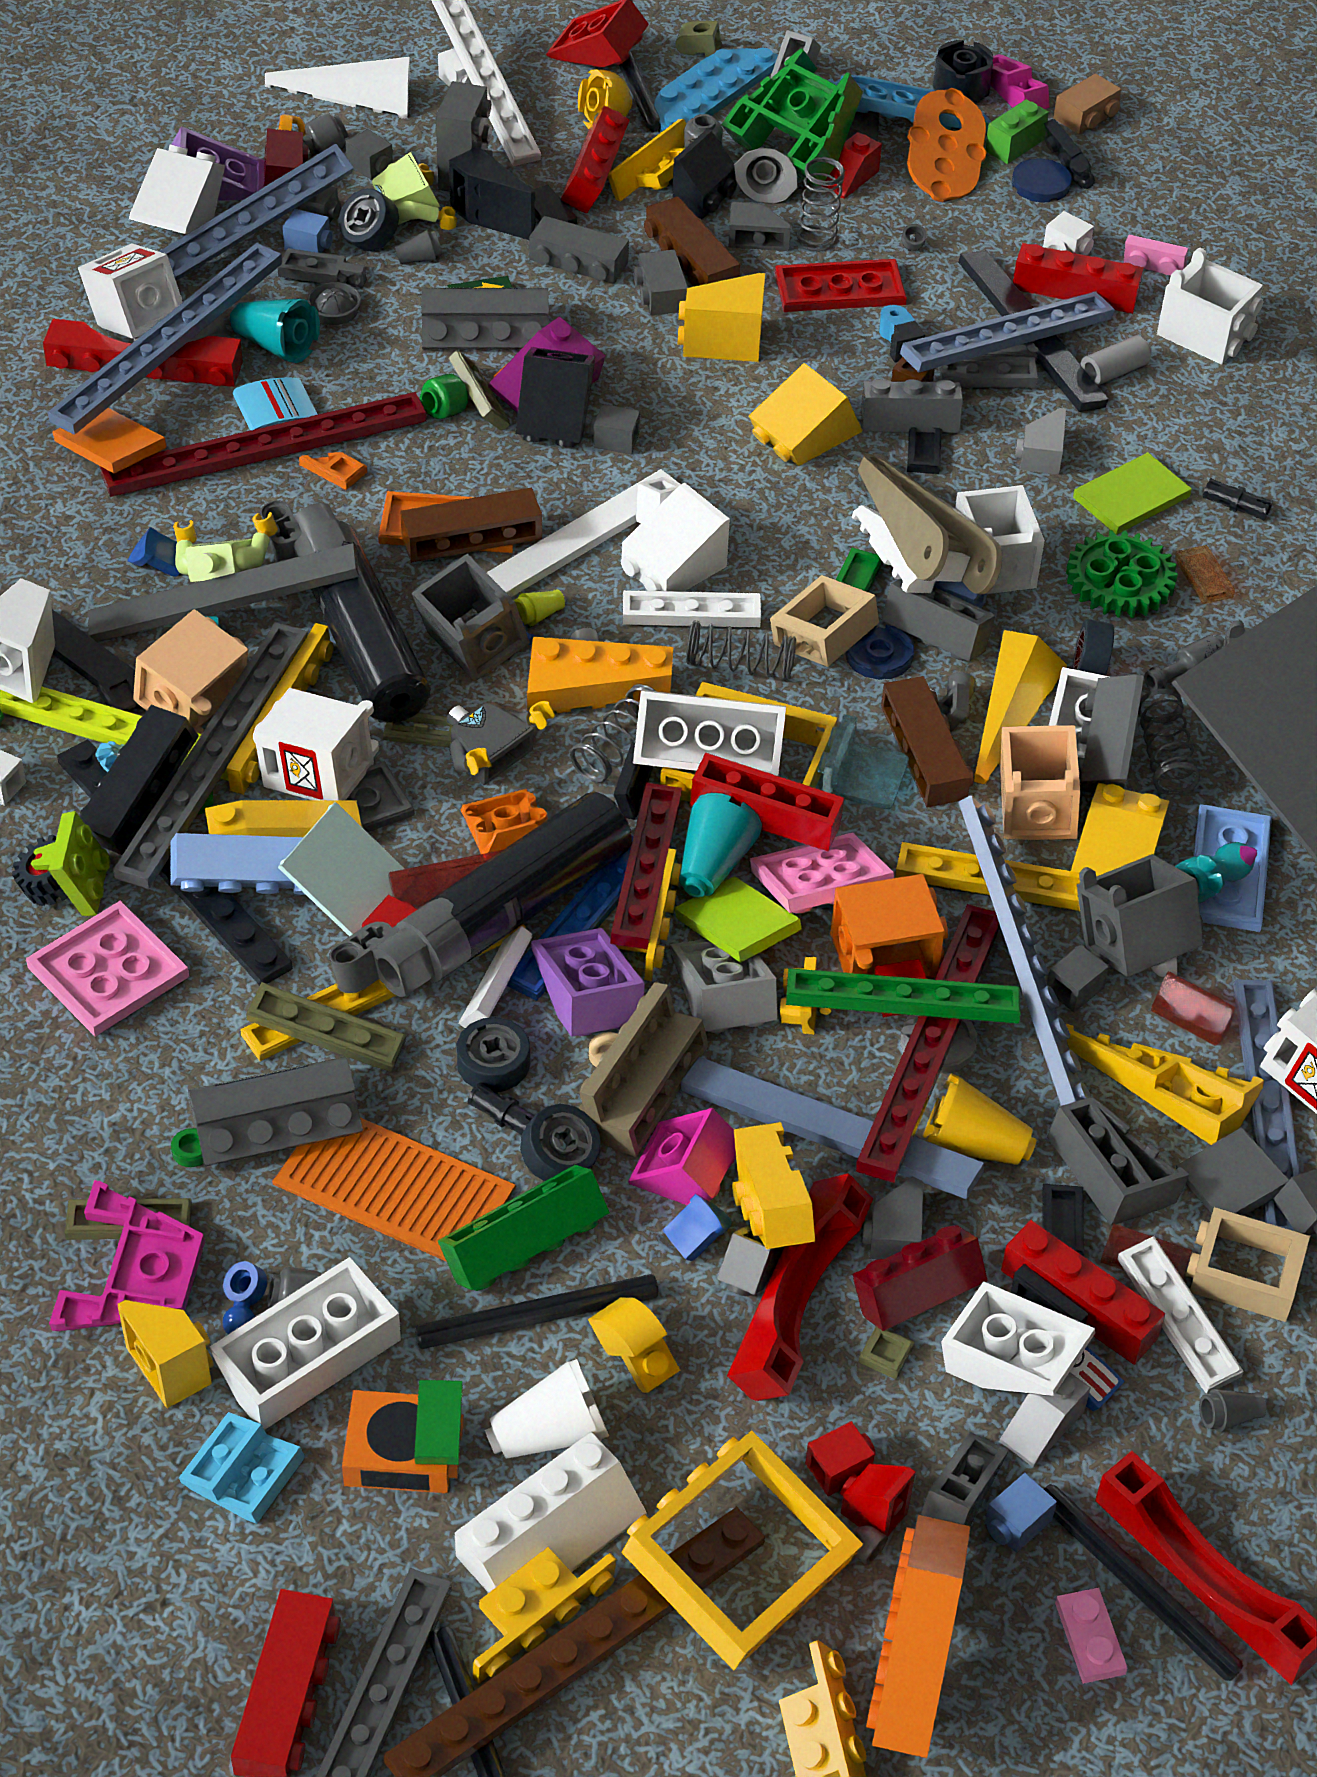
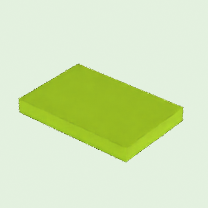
[1073,452,1192,535]
[674,876,802,963]

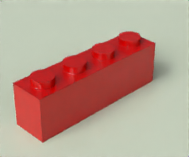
[560,105,630,213]
[1013,243,1144,314]
[690,752,845,852]
[1001,1220,1166,1365]
[231,1589,341,1777]

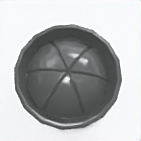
[307,282,362,325]

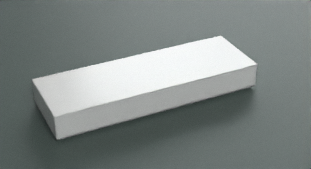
[458,926,532,1028]

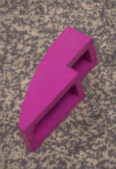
[991,54,1050,109]

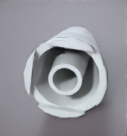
[485,1359,609,1459]

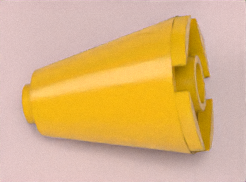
[923,1074,1037,1165]

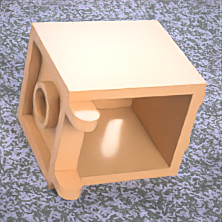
[133,609,249,734]
[1000,725,1080,840]

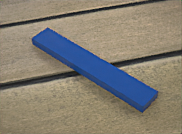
[507,836,633,1001]

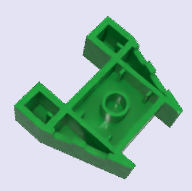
[721,48,863,186]

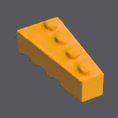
[527,637,674,713]

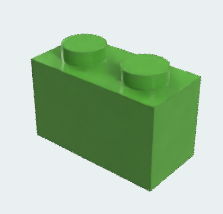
[985,99,1049,164]

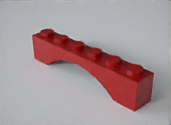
[43,318,243,387]
[727,1173,873,1401]
[1095,1451,1317,1686]

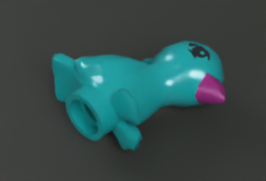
[1175,842,1257,904]

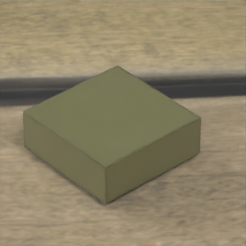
[858,1327,915,1380]

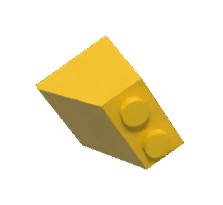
[677,273,765,362]
[749,363,863,466]

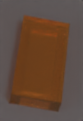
[1175,545,1235,604]

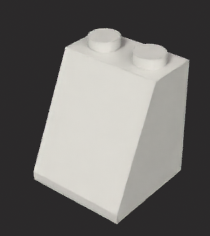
[129,145,225,234]
[621,483,730,592]
[0,578,55,703]

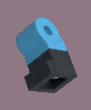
[879,305,925,363]

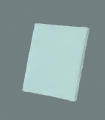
[278,802,415,936]

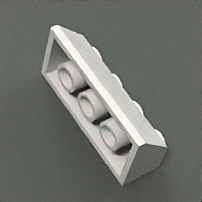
[633,690,786,776]
[210,1257,401,1430]
[455,1432,647,1593]

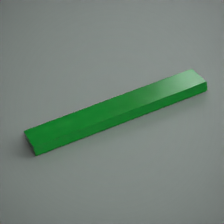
[786,968,1021,1023]

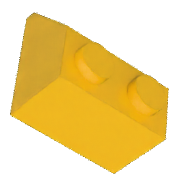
[117,1300,214,1408]

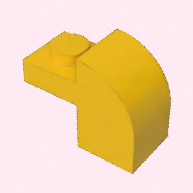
[588,1298,680,1393]

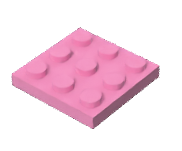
[750,832,894,913]
[26,901,189,1037]

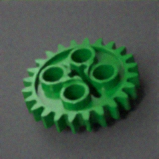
[1066,530,1178,618]

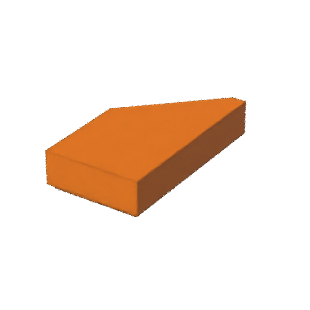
[299,452,367,490]

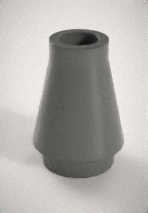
[395,230,442,264]
[1199,1389,1267,1432]

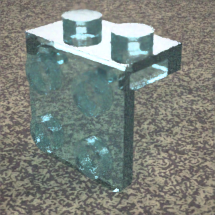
[818,714,909,809]

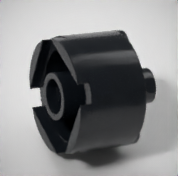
[933,40,993,102]

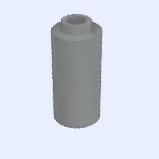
[1081,335,1151,385]

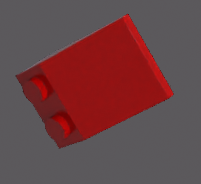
[546,0,649,67]

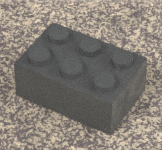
[436,81,493,192]

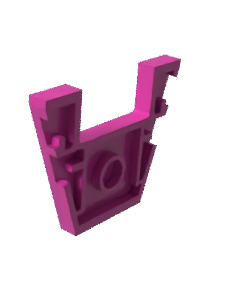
[49,1180,205,1331]

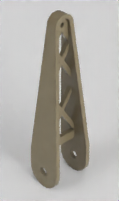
[858,454,1002,595]

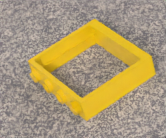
[660,682,838,802]
[621,1430,863,1671]

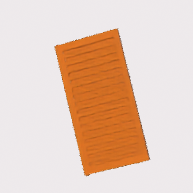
[272,1117,516,1262]

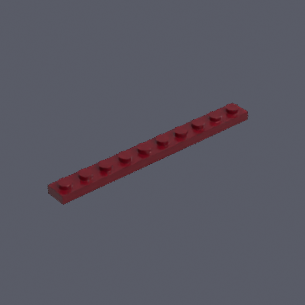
[100,392,426,497]
[856,904,1000,1183]

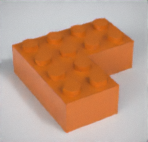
[866,1515,971,1758]

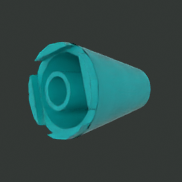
[230,298,320,363]
[679,793,762,897]

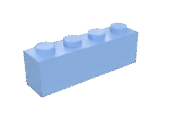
[171,833,306,895]

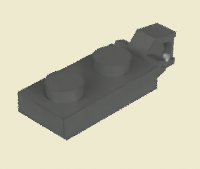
[277,248,367,288]

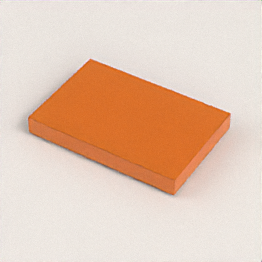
[53,408,167,474]

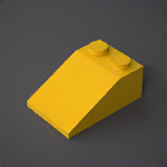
[1069,782,1170,879]

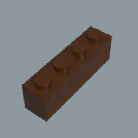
[644,196,740,287]
[400,487,542,563]
[881,676,974,808]

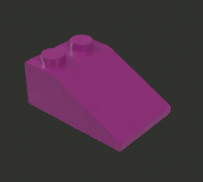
[488,316,606,413]

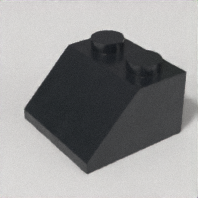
[672,129,737,219]

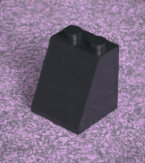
[515,347,596,447]

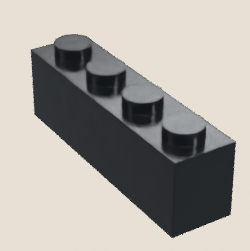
[79,704,199,855]

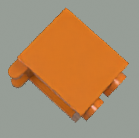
[830,874,948,979]

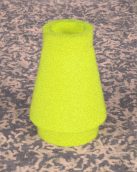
[514,589,565,626]

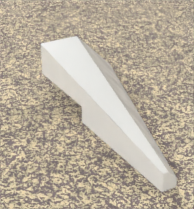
[265,57,410,118]
[852,505,970,593]

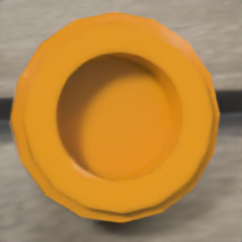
[279,114,306,136]

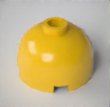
[578,70,632,129]

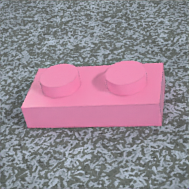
[1124,235,1188,276]
[1055,1588,1128,1684]

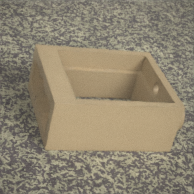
[770,575,879,667]
[1185,1207,1310,1322]

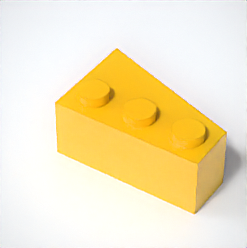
[732,1122,815,1249]

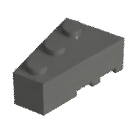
[1047,1096,1190,1226]

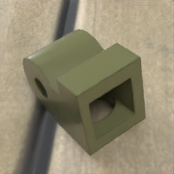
[675,21,722,57]

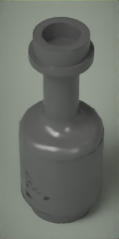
[1144,635,1224,690]

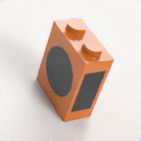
[342,1390,464,1493]

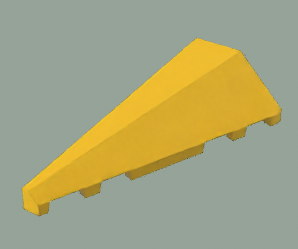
[974,630,1067,784]
[1066,1024,1264,1145]

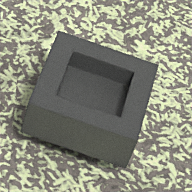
[938,683,971,732]

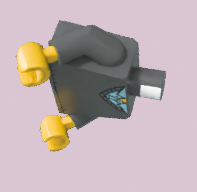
[447,701,555,786]

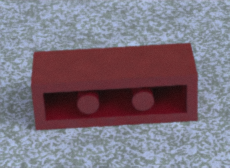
[852,1225,988,1331]

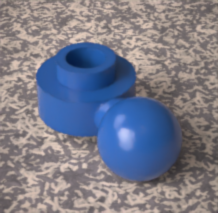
[222,1261,267,1334]

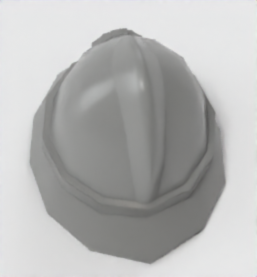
[734,148,797,204]

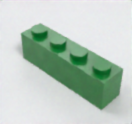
[438,1165,610,1291]

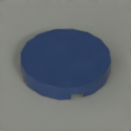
[1012,158,1072,203]
[845,625,914,680]

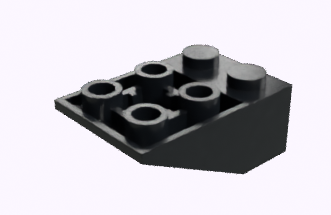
[449,147,536,240]

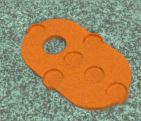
[907,88,986,203]

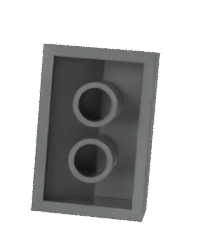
[1078,674,1144,792]

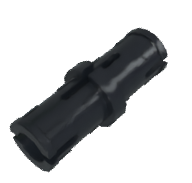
[1203,478,1273,521]
[468,1082,535,1135]

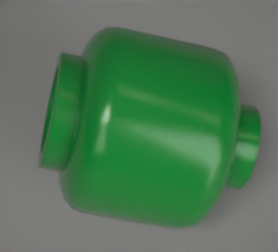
[420,374,468,419]

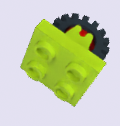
[12,811,110,916]

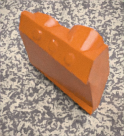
[461,789,548,862]

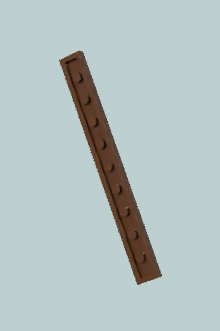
[384,1506,765,1777]

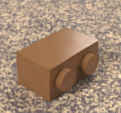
[1053,73,1122,134]

